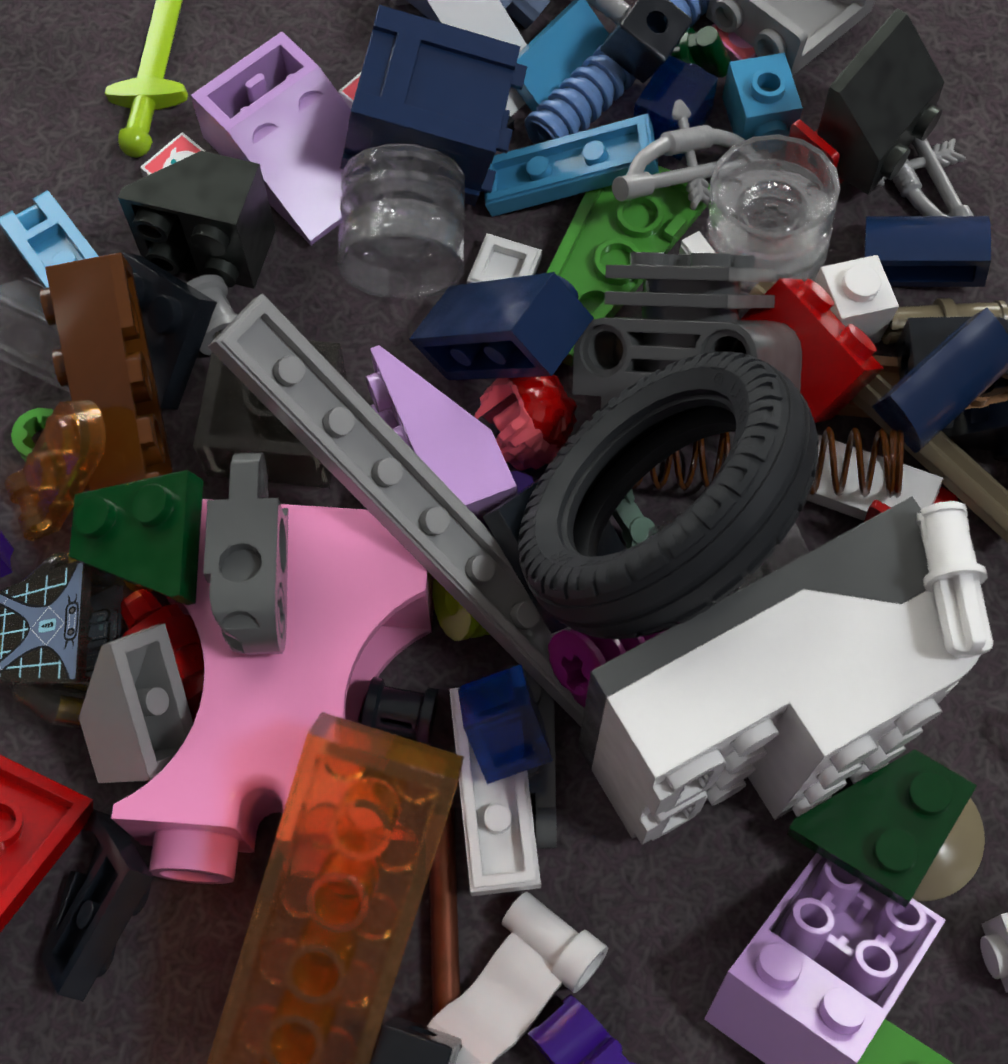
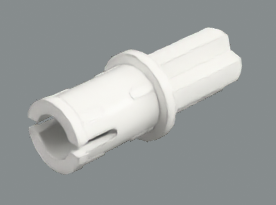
[916,501,993,658]

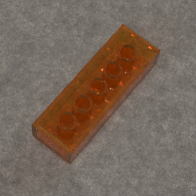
[207,712,464,1064]

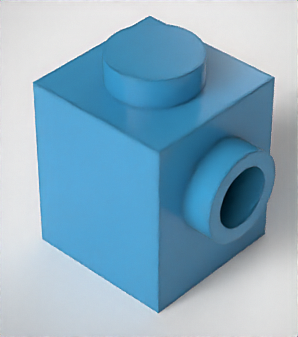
[722,53,803,151]

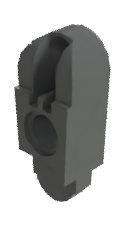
[203,452,289,655]

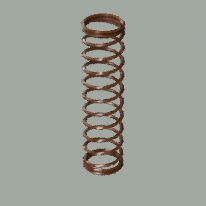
[633,427,904,498]

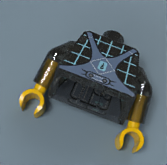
[0,552,153,730]

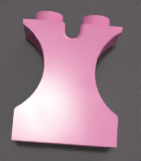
[111,499,434,894]

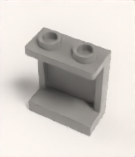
[706,0,875,76]

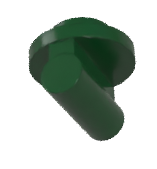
[672,26,731,86]

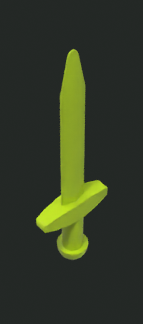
[105,0,188,158]

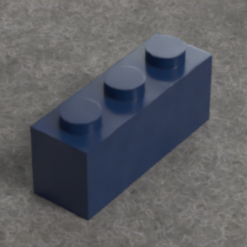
[409,272,594,380]

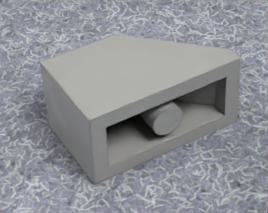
[79,624,194,783]

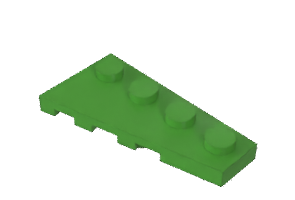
[546,166,716,367]

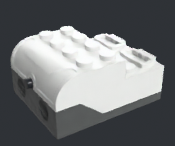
[578,496,980,845]

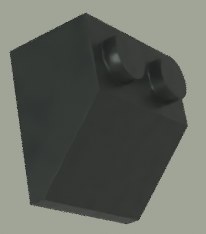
[810,8,945,195]

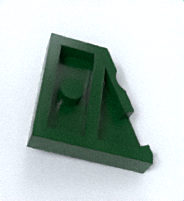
[69,470,203,605]
[787,749,977,908]

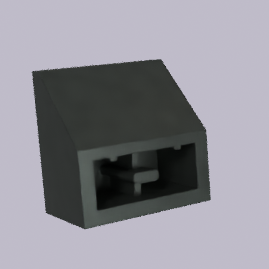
[118,151,276,289]

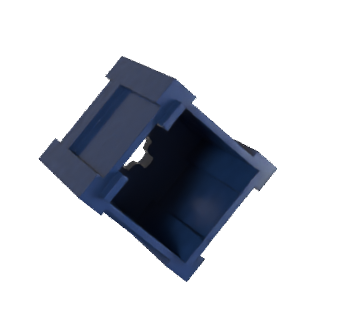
[340,5,527,206]

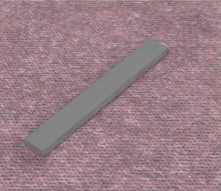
[207,293,584,726]

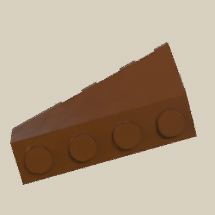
[40,252,174,493]

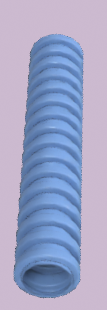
[525,0,709,144]

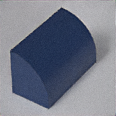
[864,216,991,287]
[872,307,1008,453]

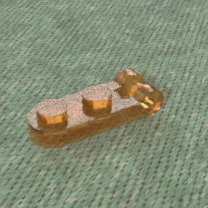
[4,400,106,541]

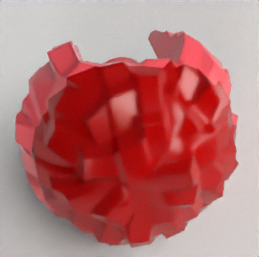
[474,375,577,471]

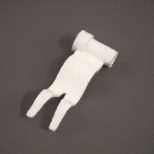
[427,891,608,1064]

